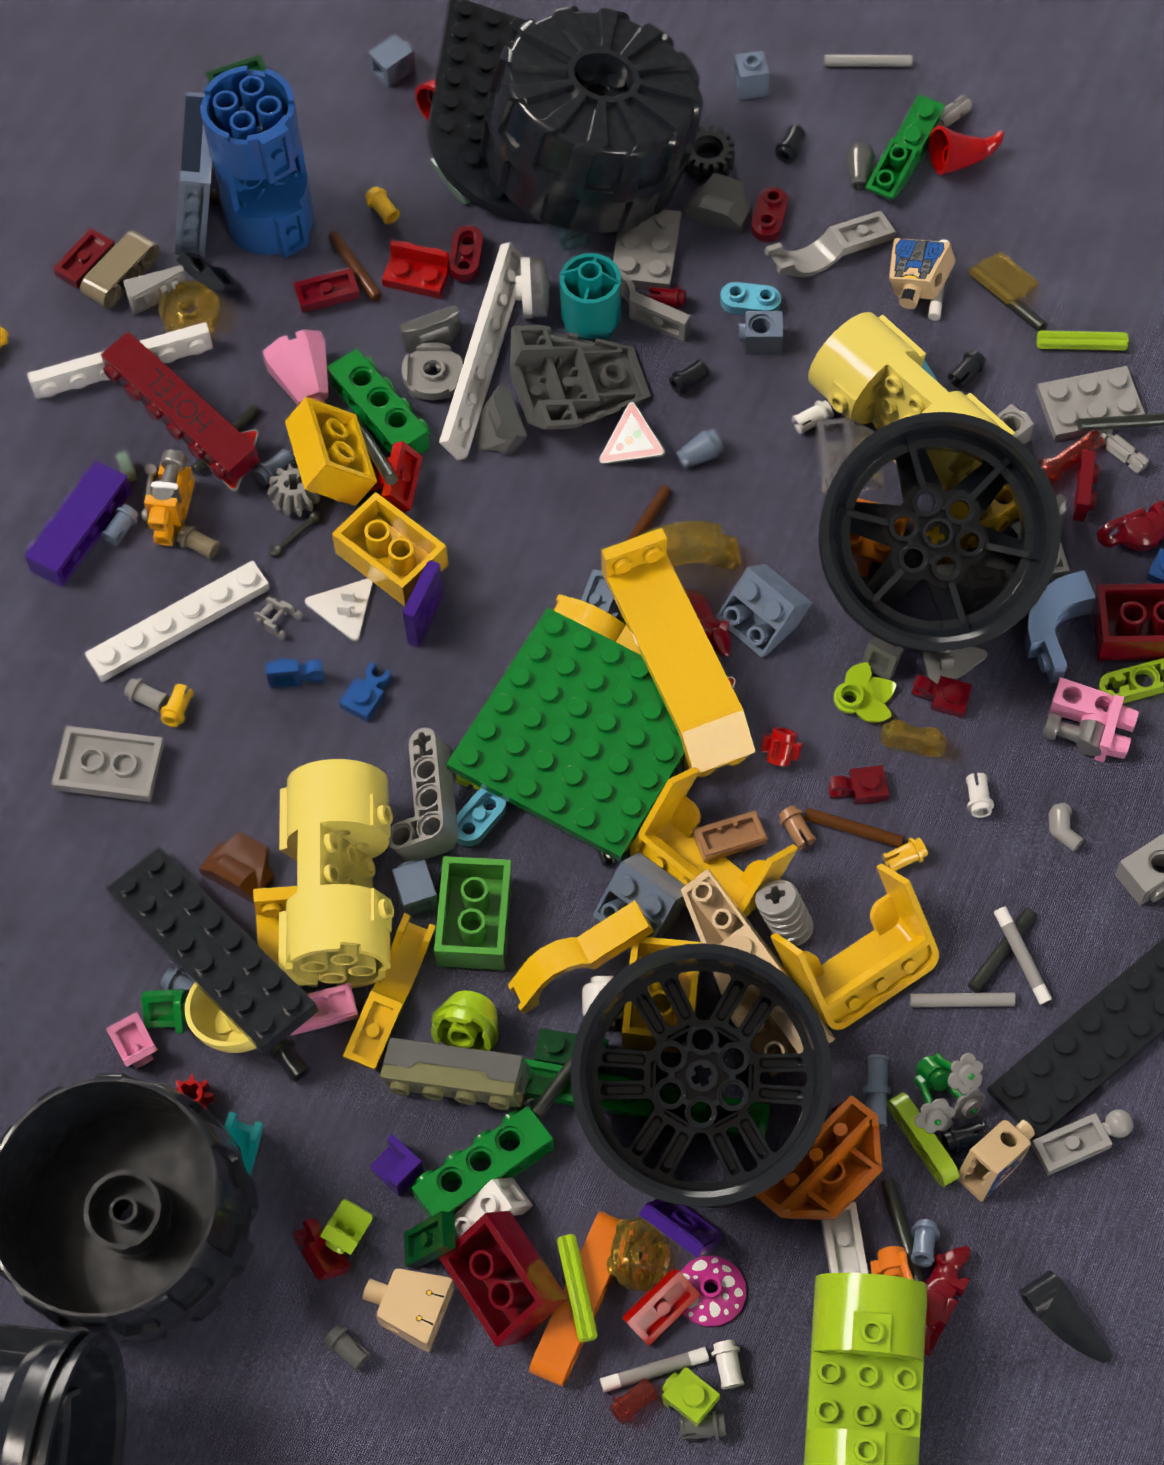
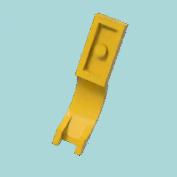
[554,594,641,655]
[508,900,654,1014]
[343,913,436,1071]

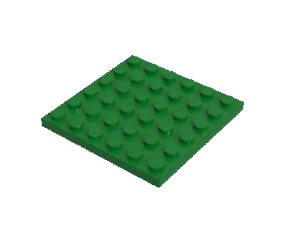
[446,607,685,862]

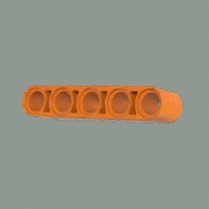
[529,1211,634,1387]

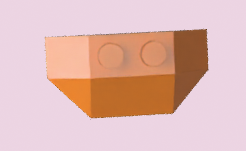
[755,1095,883,1220]

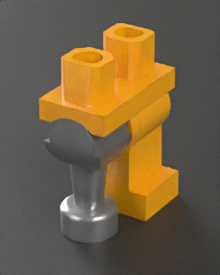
[144,450,195,546]

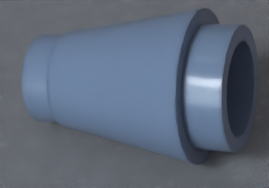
[675,429,724,469]

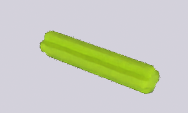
[1036,330,1129,351]
[557,1234,598,1342]

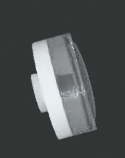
[515,256,550,319]

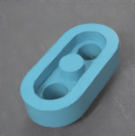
[720,282,781,315]
[456,788,507,846]

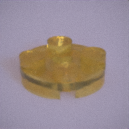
[159,281,221,335]
[607,1217,670,1291]

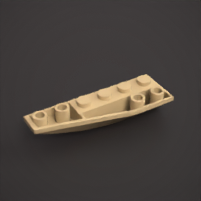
[680,869,836,1077]

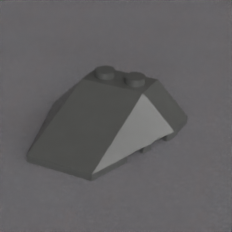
[510,325,651,430]

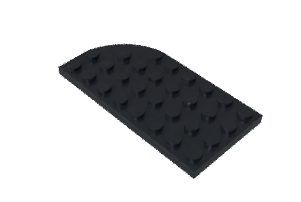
[427,0,534,223]

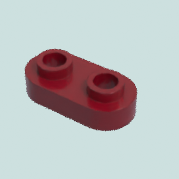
[751,187,788,242]
[449,225,484,282]

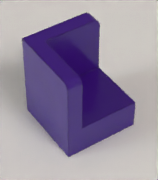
[370,1134,424,1196]

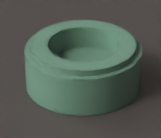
[115,451,137,483]

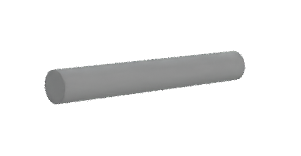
[824,55,912,67]
[910,992,1015,1008]

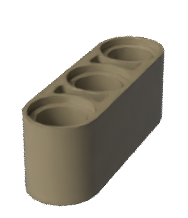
[80,230,160,309]

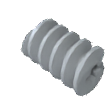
[755,880,814,946]

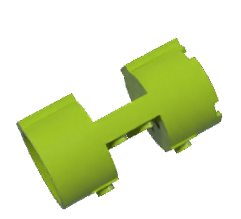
[804,1273,928,1465]

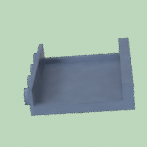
[174,92,212,257]

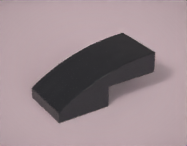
[176,251,241,294]

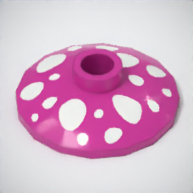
[680,1256,746,1327]

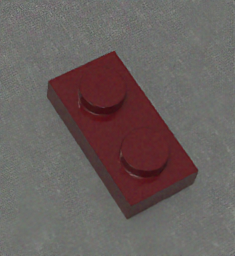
[53,228,115,289]
[293,267,360,313]
[1072,450,1100,522]

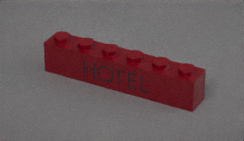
[100,331,260,485]

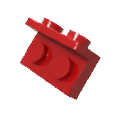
[382,240,450,299]

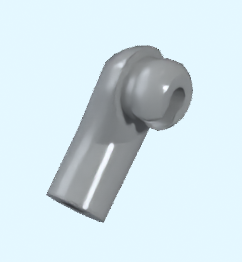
[1048,803,1084,852]

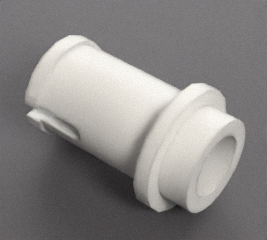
[792,400,834,434]
[966,773,994,818]
[711,1340,744,1389]

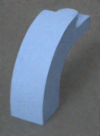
[1024,570,1096,683]

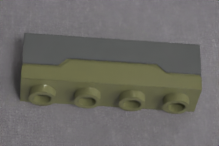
[380,1038,531,1110]

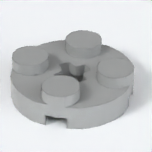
[402,342,463,400]

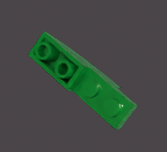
[865,94,945,201]

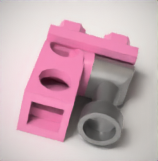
[1042,677,1139,762]

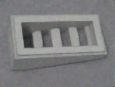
[123,265,188,315]

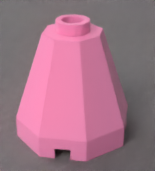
[263,329,329,405]

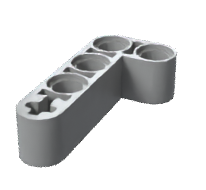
[389,727,458,862]

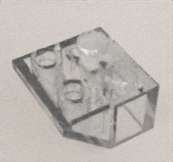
[815,418,885,494]

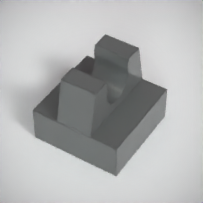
[862,636,904,680]

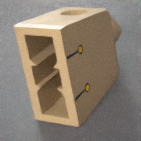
[362,1269,455,1353]

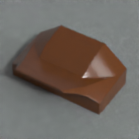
[199,831,275,904]

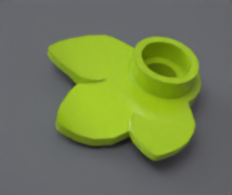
[833,662,896,723]

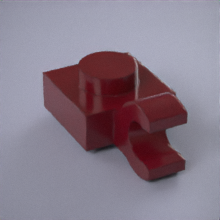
[911,675,972,718]
[828,765,889,804]
[292,1218,351,1281]

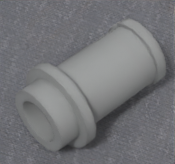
[124,678,169,713]

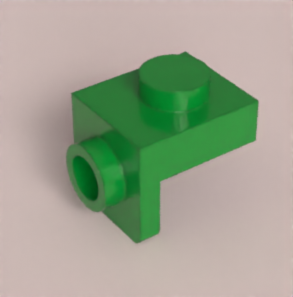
[141,989,187,1034]

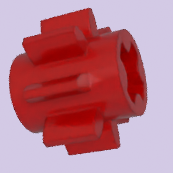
[760,727,803,767]
[175,1074,215,1108]

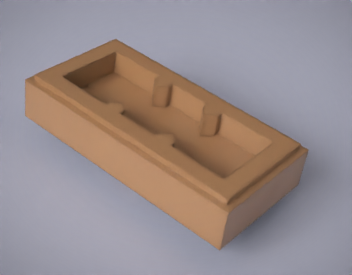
[692,810,768,863]

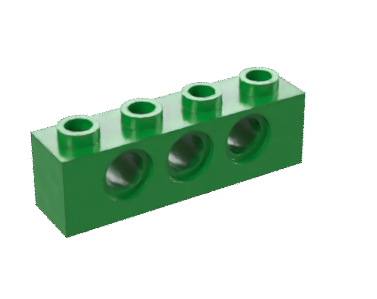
[327,348,431,456]
[412,1106,554,1218]

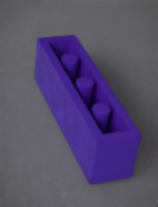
[25,461,132,588]

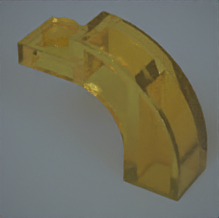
[637,521,741,571]

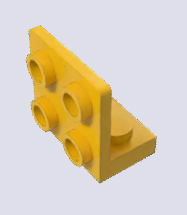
[253,886,297,966]

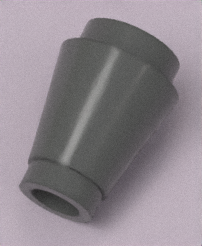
[845,143,875,190]

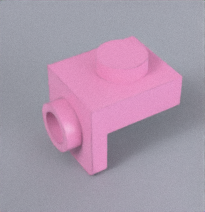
[106,1012,157,1069]

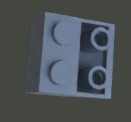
[716,564,812,658]
[592,852,686,938]

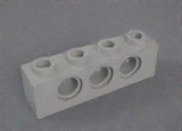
[1115,833,1164,906]

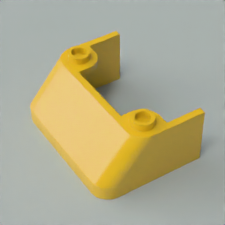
[630,766,798,918]
[771,863,939,1030]

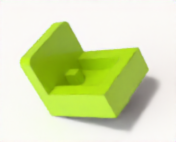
[320,1198,373,1255]
[662,1367,720,1427]

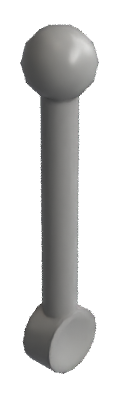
[141,464,158,521]

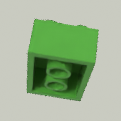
[434,856,513,970]

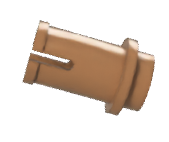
[778,805,816,850]

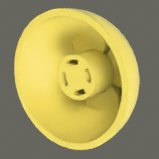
[185,983,257,1053]

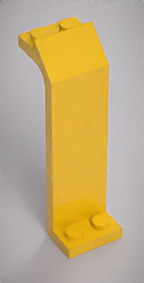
[601,528,756,777]

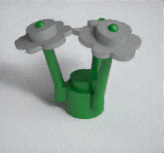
[913,1053,985,1133]

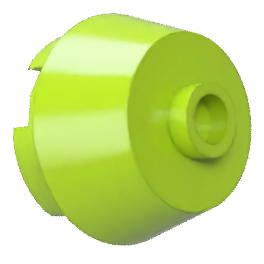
[431,990,498,1051]

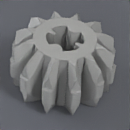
[268,463,321,517]

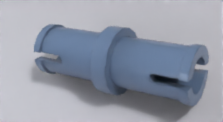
[863,1054,891,1129]

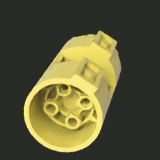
[808,312,1015,491]
[279,759,394,988]

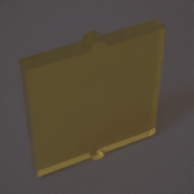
[968,251,1039,304]

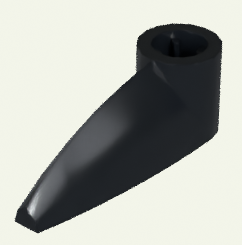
[1019,1270,1112,1363]

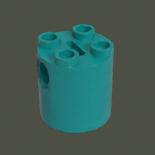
[560,253,621,340]

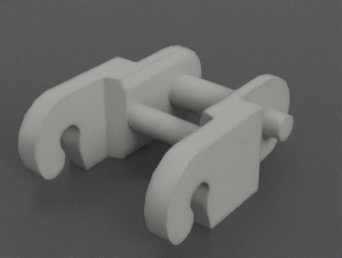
[253,597,303,640]

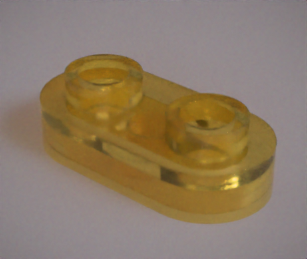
[879,720,947,757]

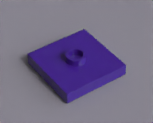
[403,560,444,648]
[639,1199,725,1258]

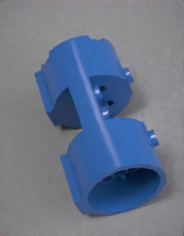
[200,66,314,259]

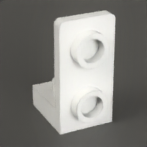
[454,1178,533,1241]

